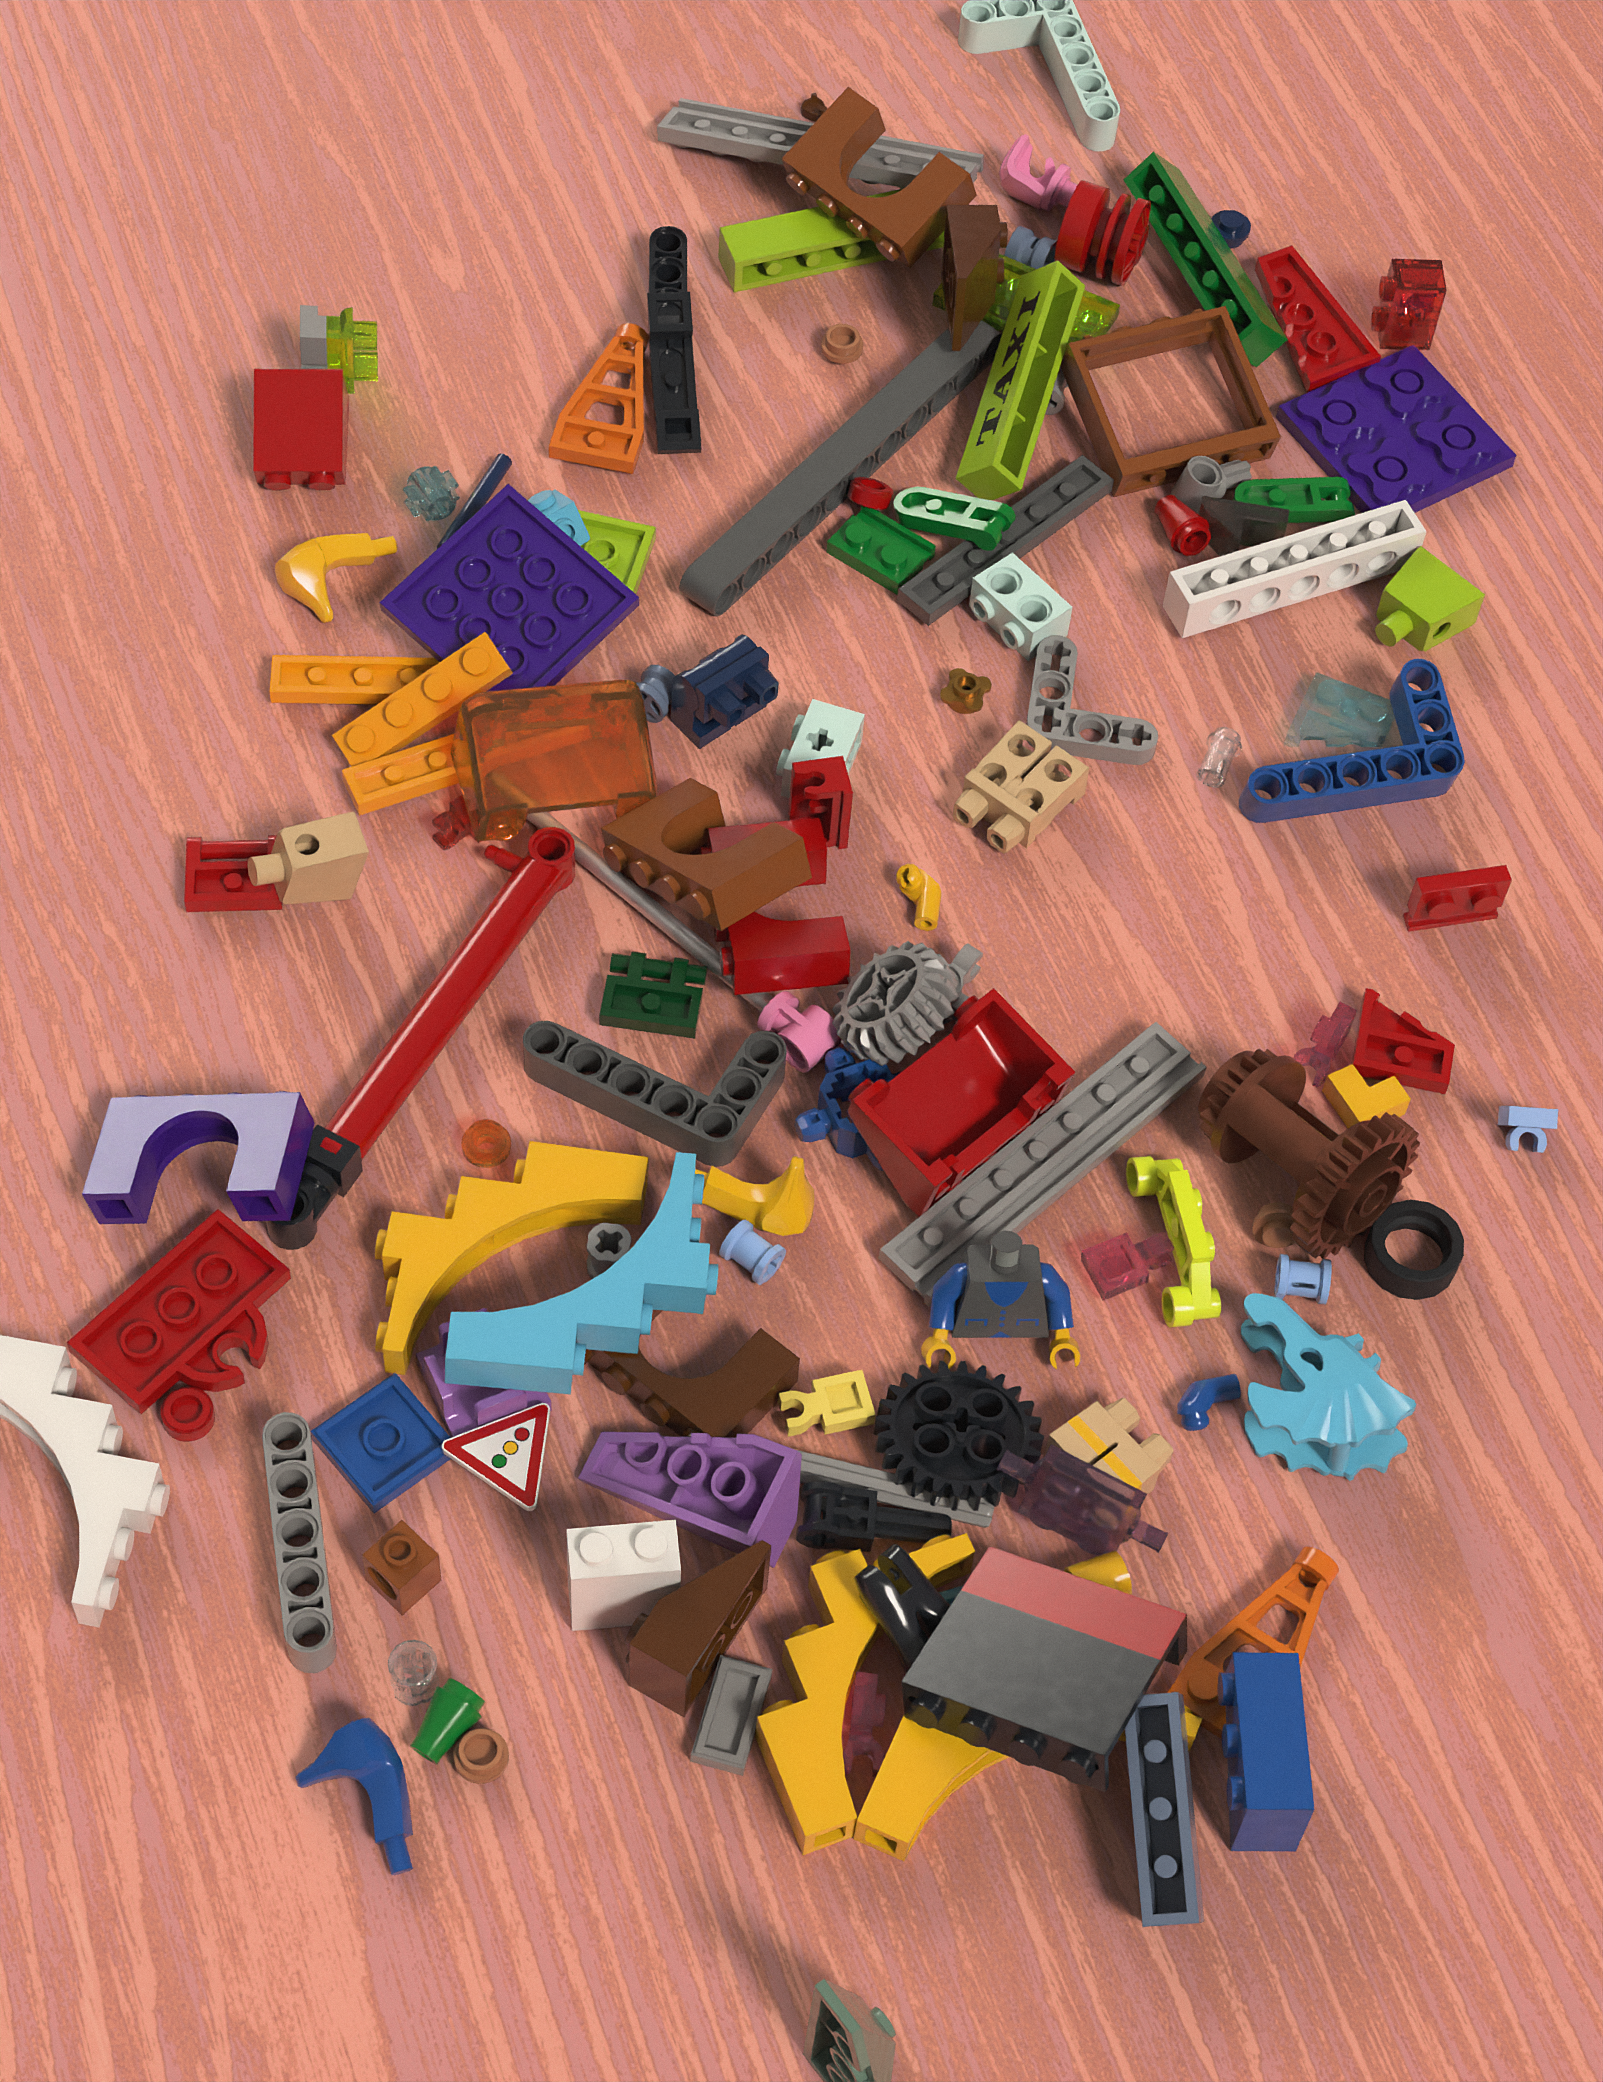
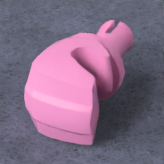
[999,134,1077,212]

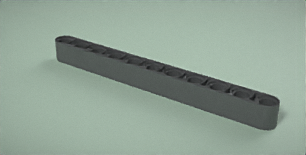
[679,320,1003,616]

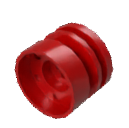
[1054,180,1151,286]

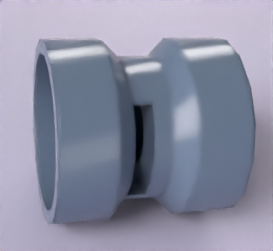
[1004,226,1057,272]

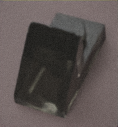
[1198,496,1289,556]

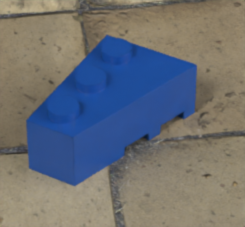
[1217,1652,1315,1852]

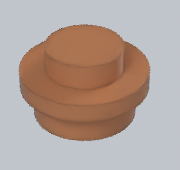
[821,324,864,364]
[1252,1202,1295,1248]
[453,1728,509,1784]

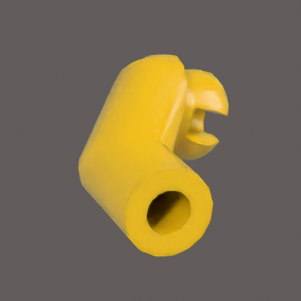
[896,864,942,931]

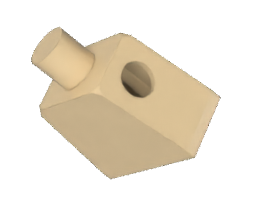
[248,811,369,904]

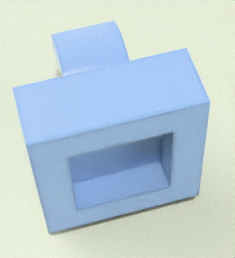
[1498,1106,1558,1153]

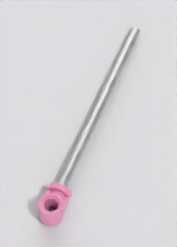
[486,772,842,1073]

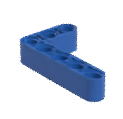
[1239,659,1465,823]

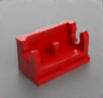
[788,756,853,850]

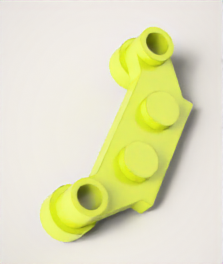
[1126,1156,1221,1328]

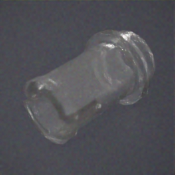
[1196,727,1242,788]

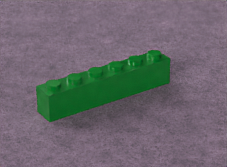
[1123,151,1288,368]

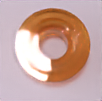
[461,1119,511,1168]

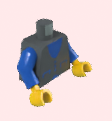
[921,1230,1080,1369]

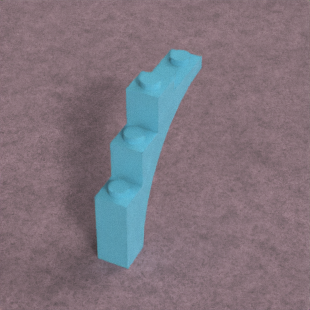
[445,1152,718,1395]

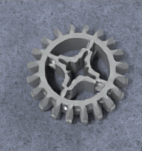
[832,941,959,1066]

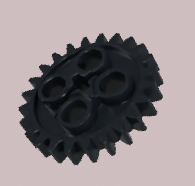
[873,1361,1044,1511]

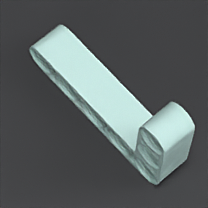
[958,0,1120,151]

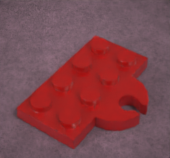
[67,1209,291,1414]

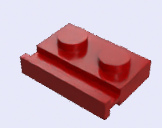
[1403,865,1512,932]

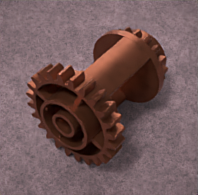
[1198,1048,1420,1259]

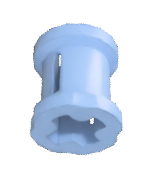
[719,1219,786,1285]
[1274,1254,1332,1305]

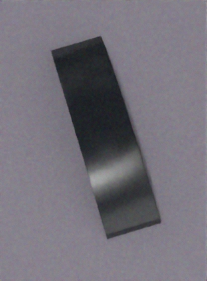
[647,292,702,454]

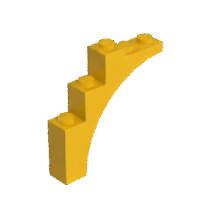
[375,1141,649,1375]
[755,1533,975,1855]
[853,1694,1203,1861]

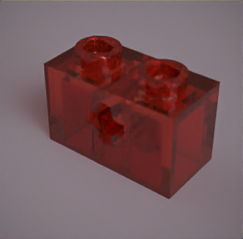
[1371,259,1447,350]

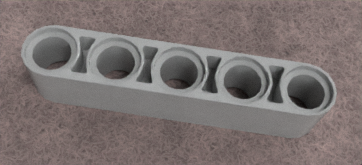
[262,1412,337,1673]

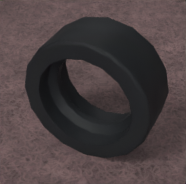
[1364,1199,1464,1300]

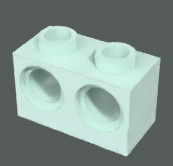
[969,552,1073,661]

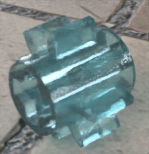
[403,466,460,521]

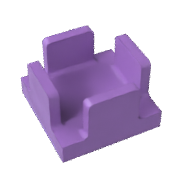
[416,1308,552,1438]

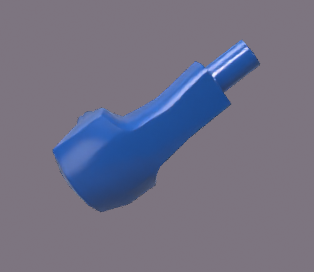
[295,1718,413,1876]

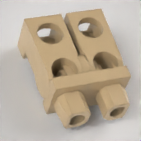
[953,720,1089,854]

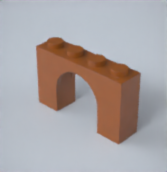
[781,87,977,268]
[601,778,812,931]

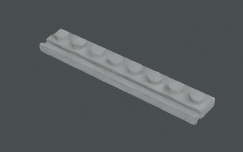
[657,98,984,189]
[878,1022,1207,1307]

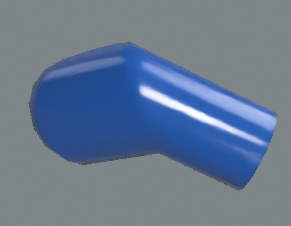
[1177,1374,1241,1431]

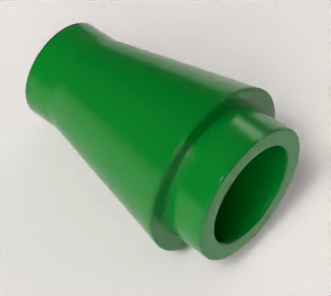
[410,1678,485,1765]

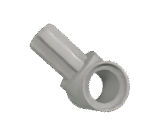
[1171,456,1252,514]

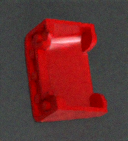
[847,988,1076,1218]

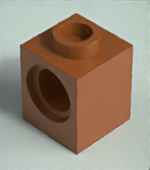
[362,1520,441,1616]

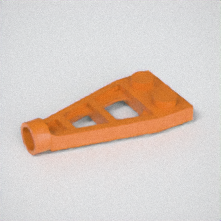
[549,323,649,474]
[1167,1546,1339,1739]

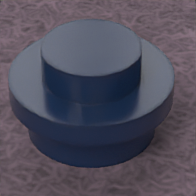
[1211,210,1251,249]

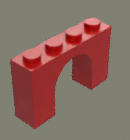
[700,818,851,995]

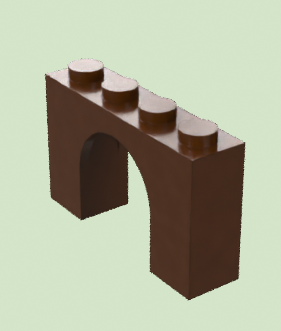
[584,1310,800,1438]

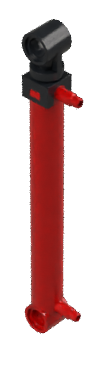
[265,827,575,1250]

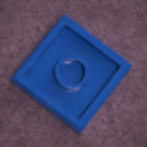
[310,1373,451,1513]

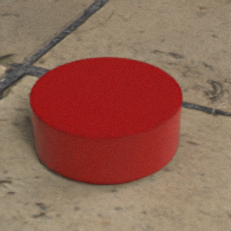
[847,477,893,510]
[161,1387,215,1442]

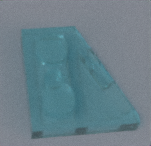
[1284,672,1395,747]

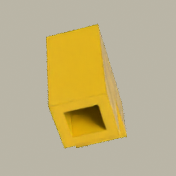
[1322,1064,1411,1128]

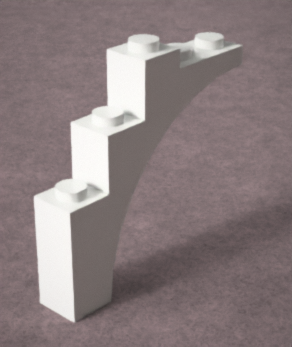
[0,1335,170,1627]

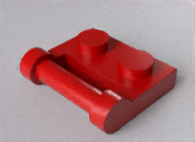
[184,835,283,912]

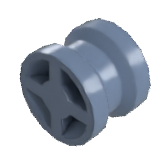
[626,665,675,723]

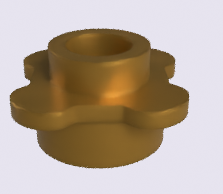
[940,668,992,714]

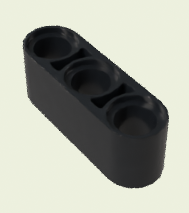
[649,226,687,293]

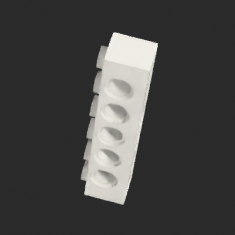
[1163,500,1427,638]

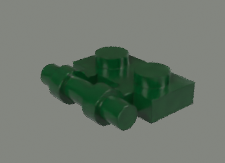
[599,951,707,1039]

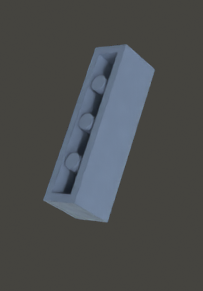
[1125,1692,1204,1927]

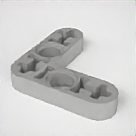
[1026,635,1158,765]

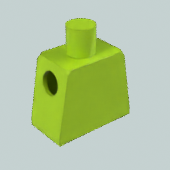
[1375,546,1485,651]

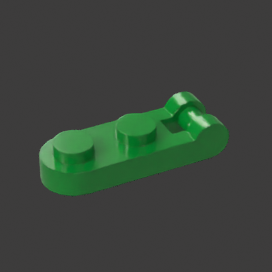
[1232,477,1355,524]
[893,486,1016,551]

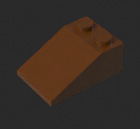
[941,205,1008,351]
[626,1540,772,1717]

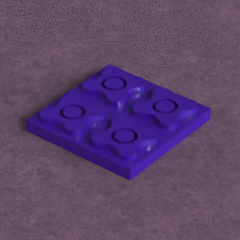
[1276,345,1517,513]
[379,484,639,726]

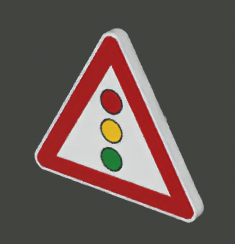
[442,1403,550,1511]

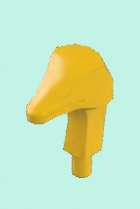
[275,533,397,623]
[695,1156,815,1236]

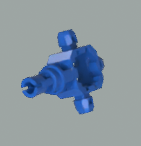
[794,1047,902,1171]

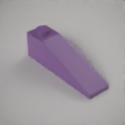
[578,1432,802,1568]

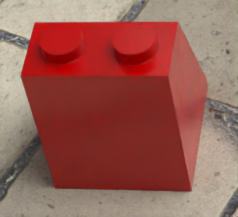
[253,369,349,490]

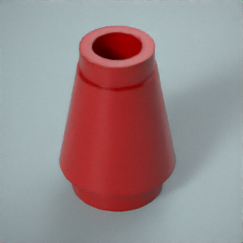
[1155,495,1211,556]

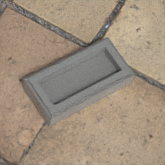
[690,1655,772,1776]

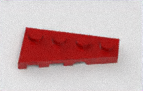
[1255,245,1381,393]

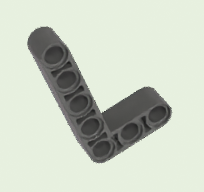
[523,1021,787,1167]

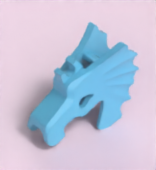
[1240,1293,1416,1481]

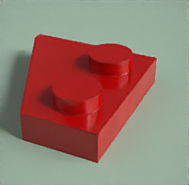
[1351,988,1455,1094]

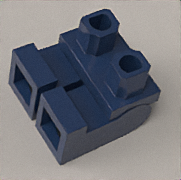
[671,634,779,749]

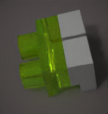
[300,305,378,394]

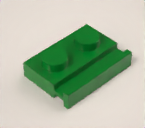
[826,506,936,595]

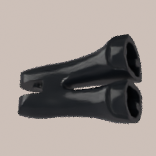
[854,1544,951,1674]

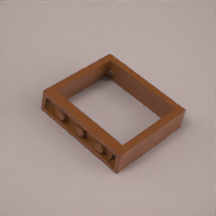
[1060,306,1281,497]

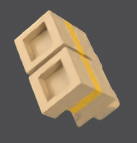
[1044,1398,1173,1527]

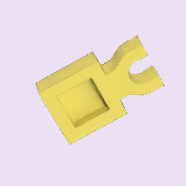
[778,1370,876,1437]

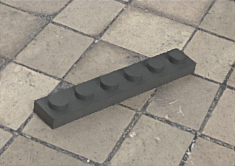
[897,455,1114,626]

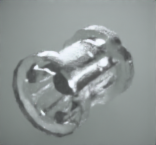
[388,1640,439,1706]

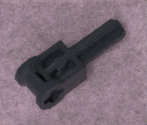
[796,1481,952,1552]

